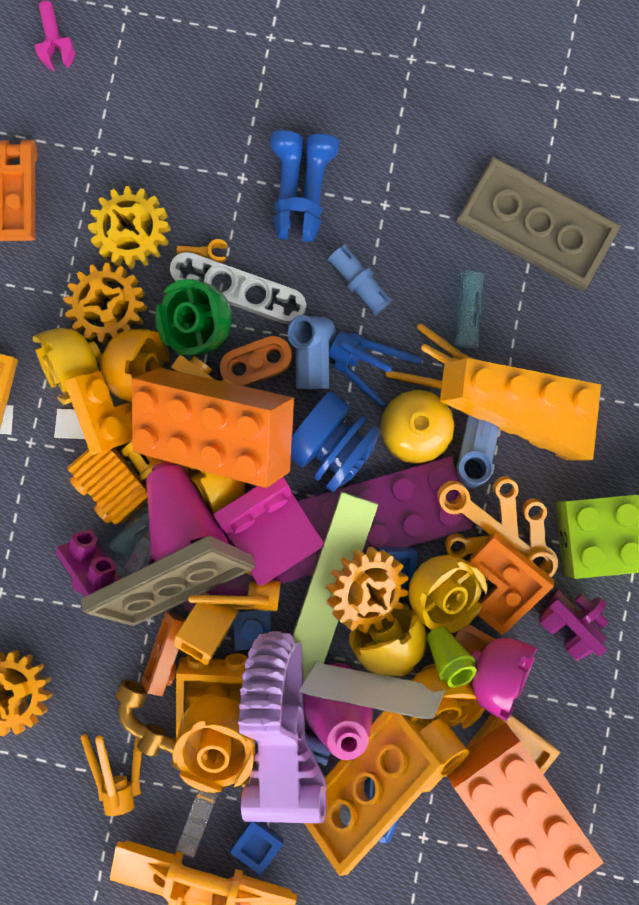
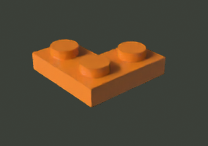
[469,532,554,636]

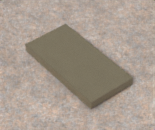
[456,157,621,292]
[81,536,255,626]

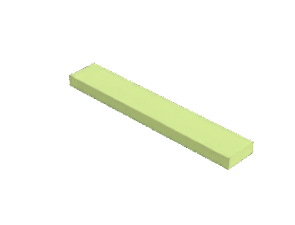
[292,491,378,683]

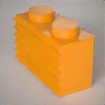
[67,447,148,525]

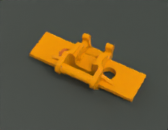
[110,840,298,905]

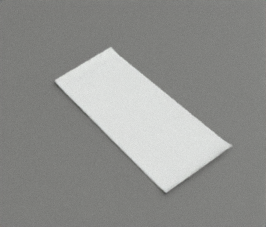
[299,661,445,719]

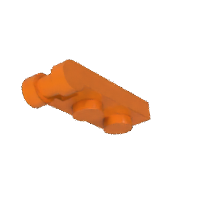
[0,140,38,241]

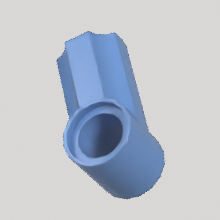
[287,315,336,389]
[455,415,499,488]

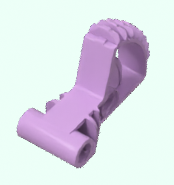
[237,631,326,823]

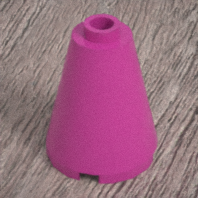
[146,461,228,564]
[304,663,374,760]

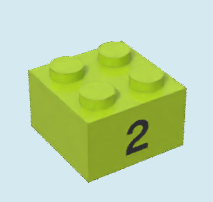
[555,494,639,579]

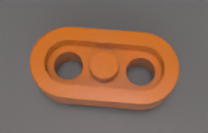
[220,336,292,387]

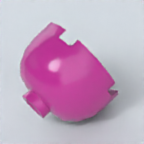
[471,638,538,721]

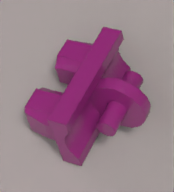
[56,530,121,597]
[539,587,609,661]

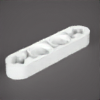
[170,252,307,325]

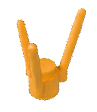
[385,323,473,389]
[188,571,281,612]
[81,734,142,816]

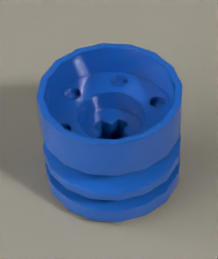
[291,391,382,493]

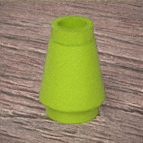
[427,627,477,688]

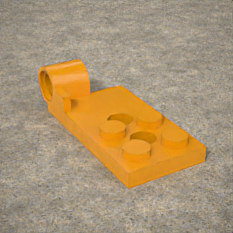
[304,711,469,876]

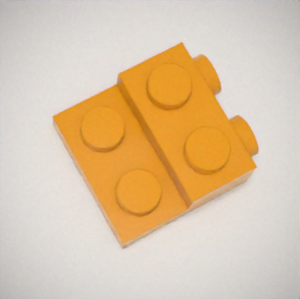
[176,653,248,739]

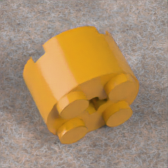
[173,693,256,793]

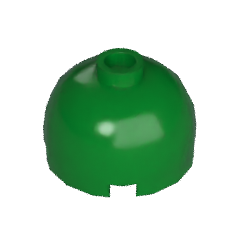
[155,279,232,355]

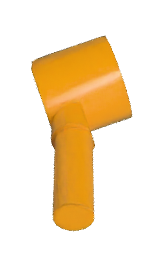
[177,239,228,264]

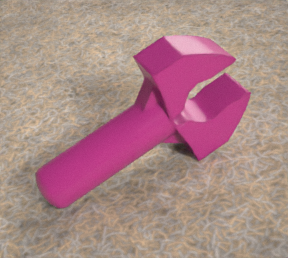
[35,1,76,71]

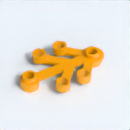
[437,476,558,581]

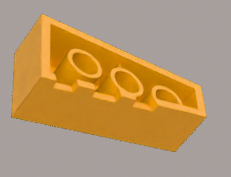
[440,358,601,461]

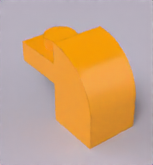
[173,592,239,665]

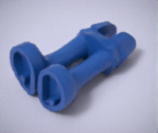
[270,130,340,242]

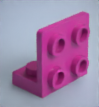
[213,477,324,586]

